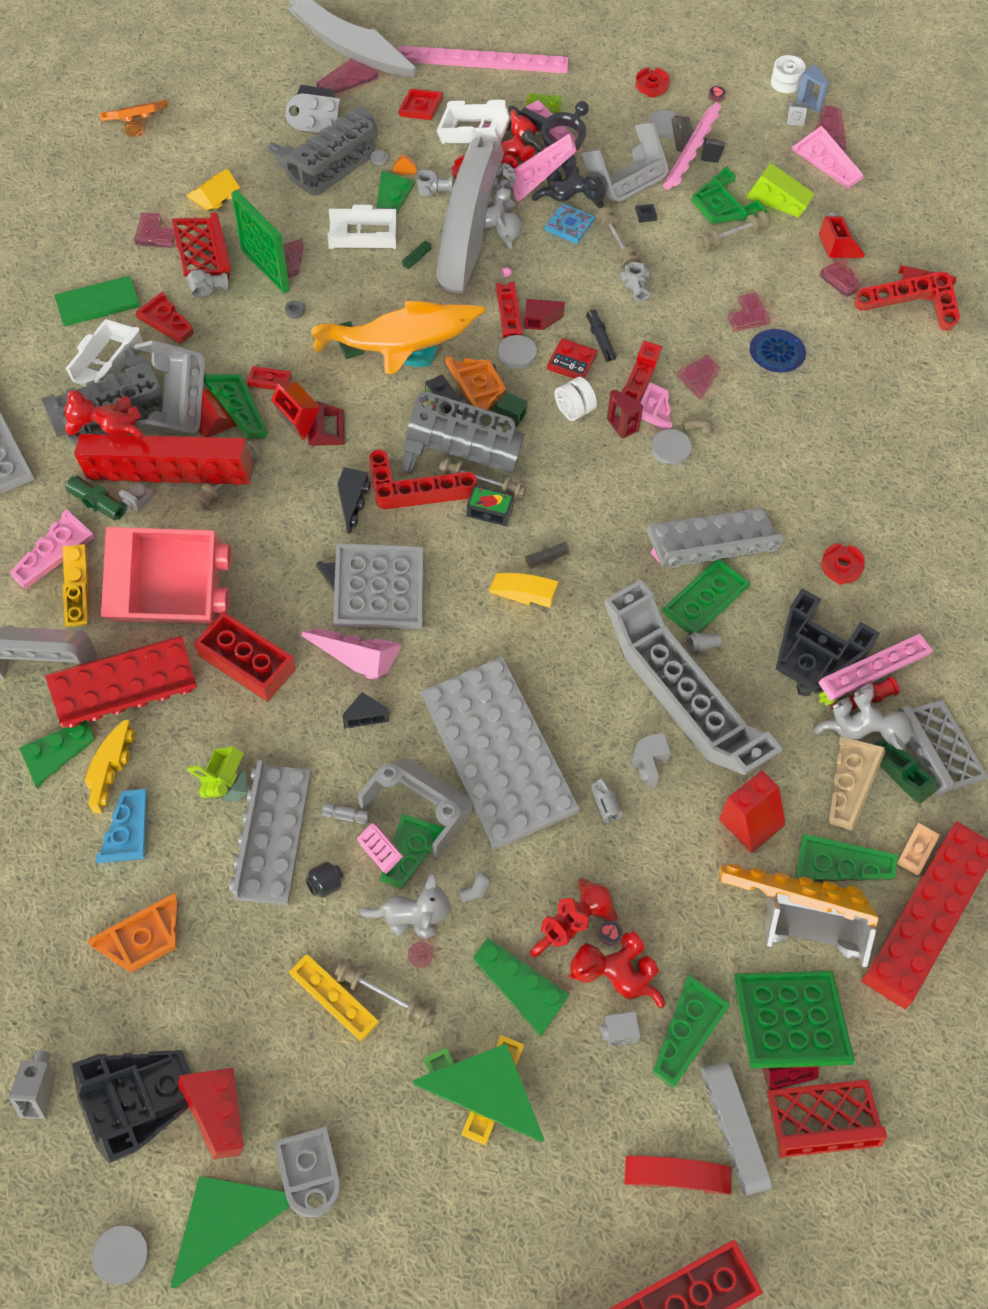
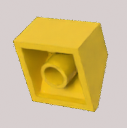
[187,168,240,211]

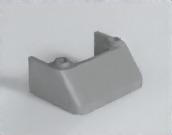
[582,122,668,201]
[134,340,205,434]
[0,625,96,679]
[358,758,473,860]
[764,894,876,967]

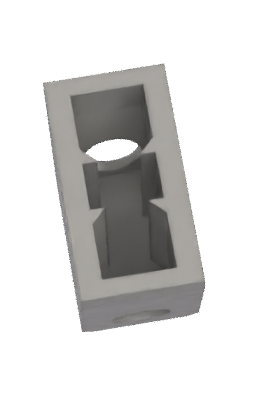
[8,1050,55,1119]

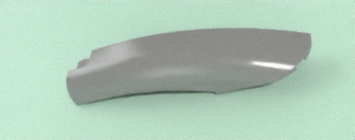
[288,0,418,79]
[436,136,504,294]

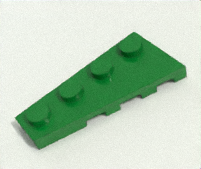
[203,374,268,438]
[795,834,898,881]
[473,938,570,1037]
[652,974,731,1089]

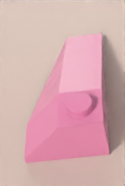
[302,628,401,679]

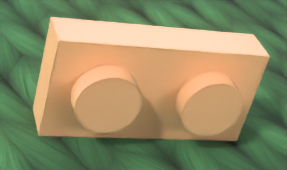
[897,823,940,876]

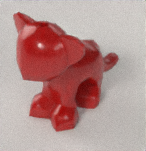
[500,109,537,169]
[64,390,143,439]
[530,878,618,957]
[568,930,666,1008]

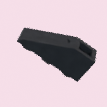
[338,467,371,534]

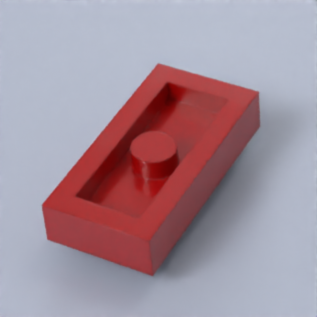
[247,366,292,390]

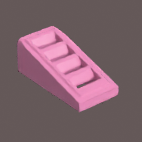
[357,823,403,874]

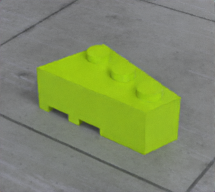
[746,162,815,218]

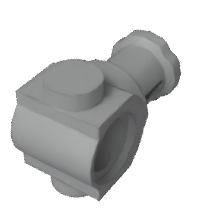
[417,169,453,196]
[620,262,650,302]
[187,270,229,298]

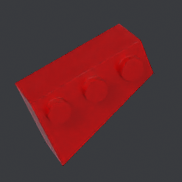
[178,1068,244,1160]

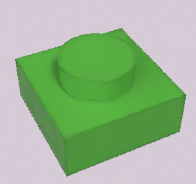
[423,1048,454,1073]

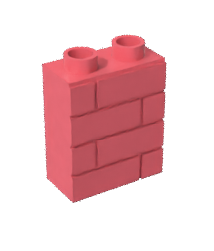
[101,527,232,625]

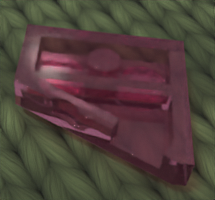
[283,239,304,278]
[819,258,861,297]
[676,355,720,400]

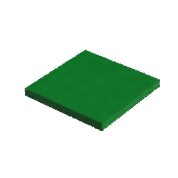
[231,190,290,293]
[733,971,855,1069]

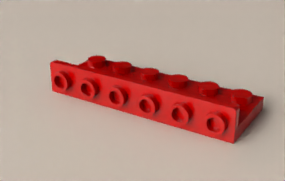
[45,636,197,728]

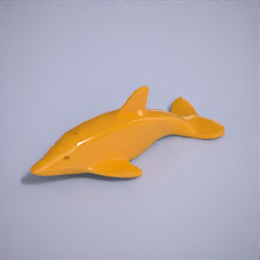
[311,301,486,375]

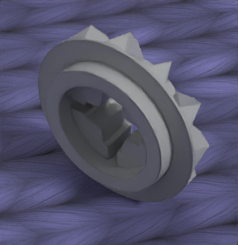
[492,163,516,192]

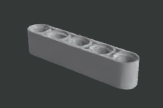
[701,1061,772,1197]

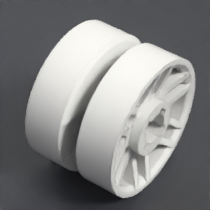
[770,55,806,93]
[555,377,597,421]

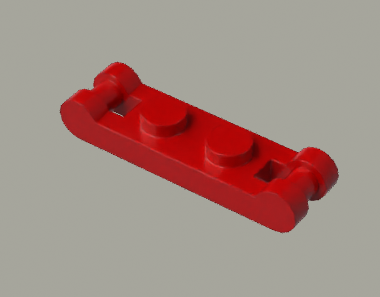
[495,282,522,338]

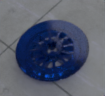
[750,329,806,373]

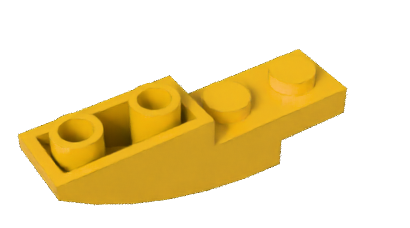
[62,544,90,628]
[85,720,135,813]

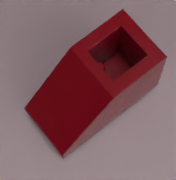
[524,299,565,330]

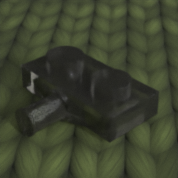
[671,116,694,152]

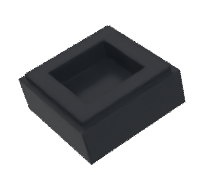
[635,204,657,223]

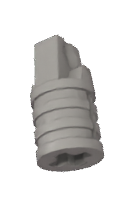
[591,778,623,823]

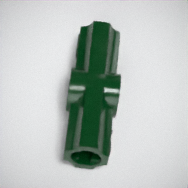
[65,476,127,521]

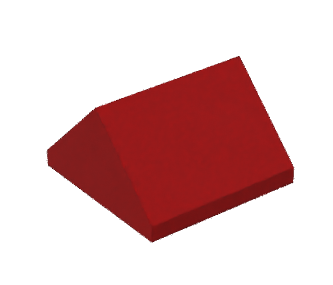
[199,389,237,437]

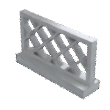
[899,700,988,797]

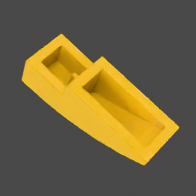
[489,573,558,608]

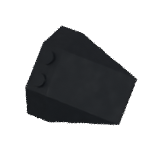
[72,1050,192,1164]

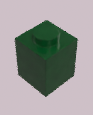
[495,392,528,427]

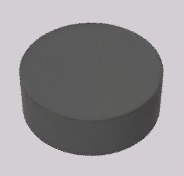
[285,301,305,319]

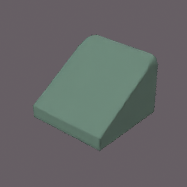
[222,771,248,802]

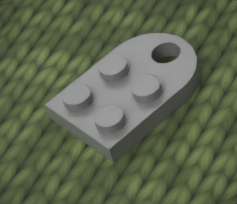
[285,94,341,134]
[274,1127,340,1217]

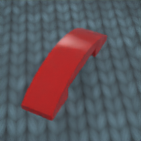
[621,340,662,402]
[624,1156,732,1195]

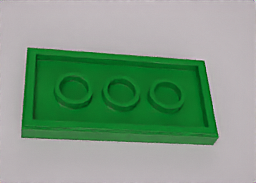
[54,276,140,327]
[662,559,751,635]

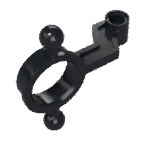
[507,101,589,153]

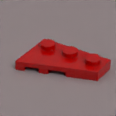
[136,291,194,344]

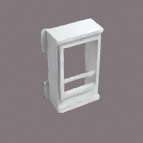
[437,100,511,144]
[327,205,397,249]
[66,319,143,386]

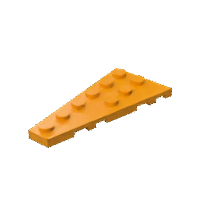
[718,864,878,927]

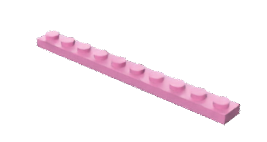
[398,46,568,73]

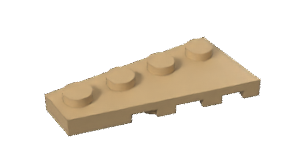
[829,736,885,831]

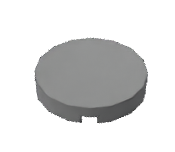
[648,110,683,139]
[498,335,537,369]
[651,429,692,465]
[92,1225,149,1286]

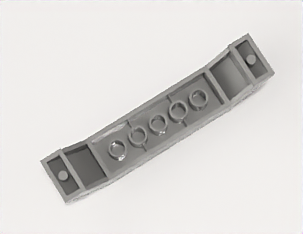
[604,579,783,775]

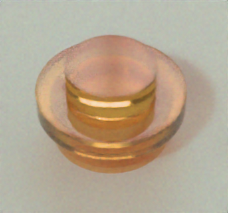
[124,120,143,137]

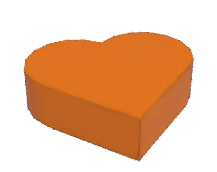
[393,154,417,175]

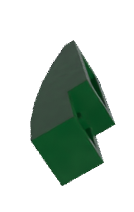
[874,738,937,804]

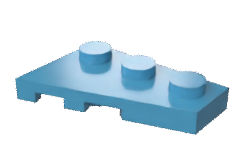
[95,789,148,863]

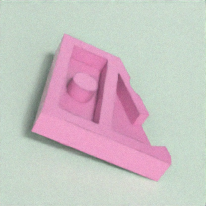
[640,382,673,429]

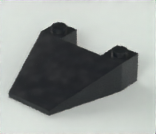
[775,588,880,693]

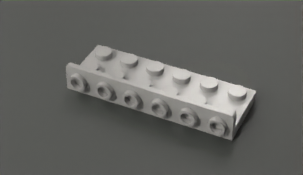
[647,508,784,568]
[229,759,311,905]

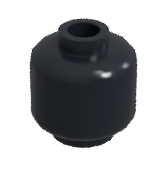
[305,861,344,898]

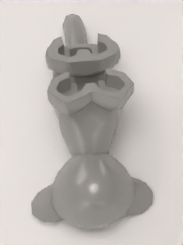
[484,188,522,250]
[813,683,912,750]
[359,873,452,940]

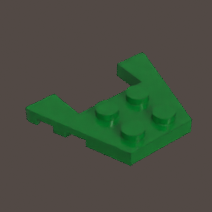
[691,166,768,224]

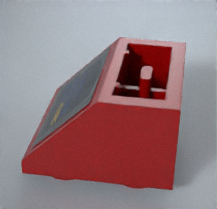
[818,216,865,259]
[271,382,321,440]

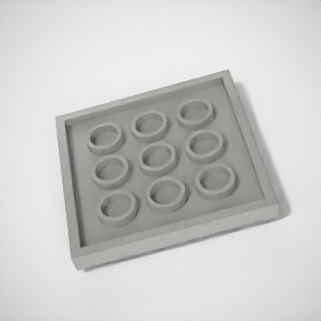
[333,543,423,629]

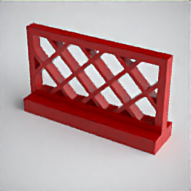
[172,213,231,280]
[766,1080,888,1158]

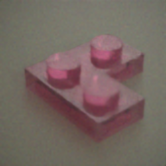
[134,212,175,248]
[727,292,771,332]

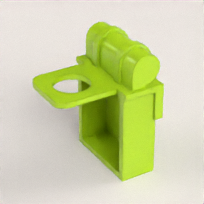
[186,746,244,799]

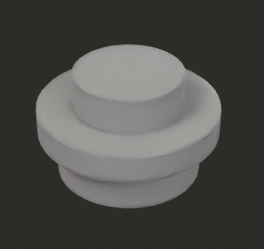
[370,150,388,166]

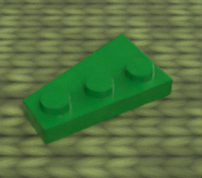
[376,170,415,216]
[19,720,95,788]
[379,813,444,889]

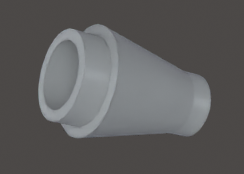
[686,632,721,654]

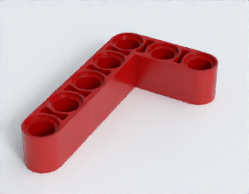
[854,272,960,331]
[369,449,477,509]

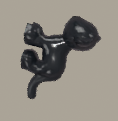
[532,155,607,208]

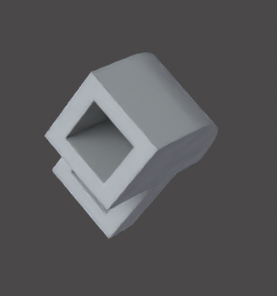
[632,733,670,788]

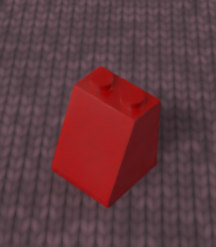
[719,770,786,854]

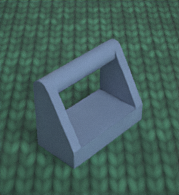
[796,65,829,113]

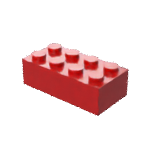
[194,611,296,702]

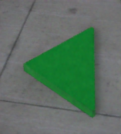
[412,1044,544,1143]
[170,1176,290,1289]

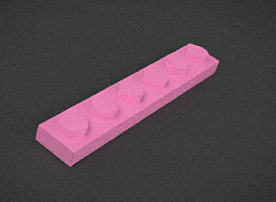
[662,102,721,190]
[818,634,933,701]

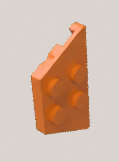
[99,100,168,121]
[445,357,506,415]
[87,893,178,973]

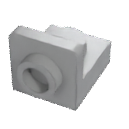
[787,101,807,126]
[119,482,154,512]

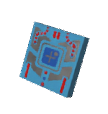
[545,203,595,244]

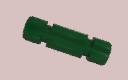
[402,241,432,269]

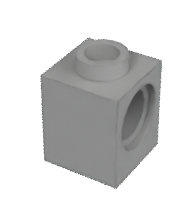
[600,1011,641,1047]

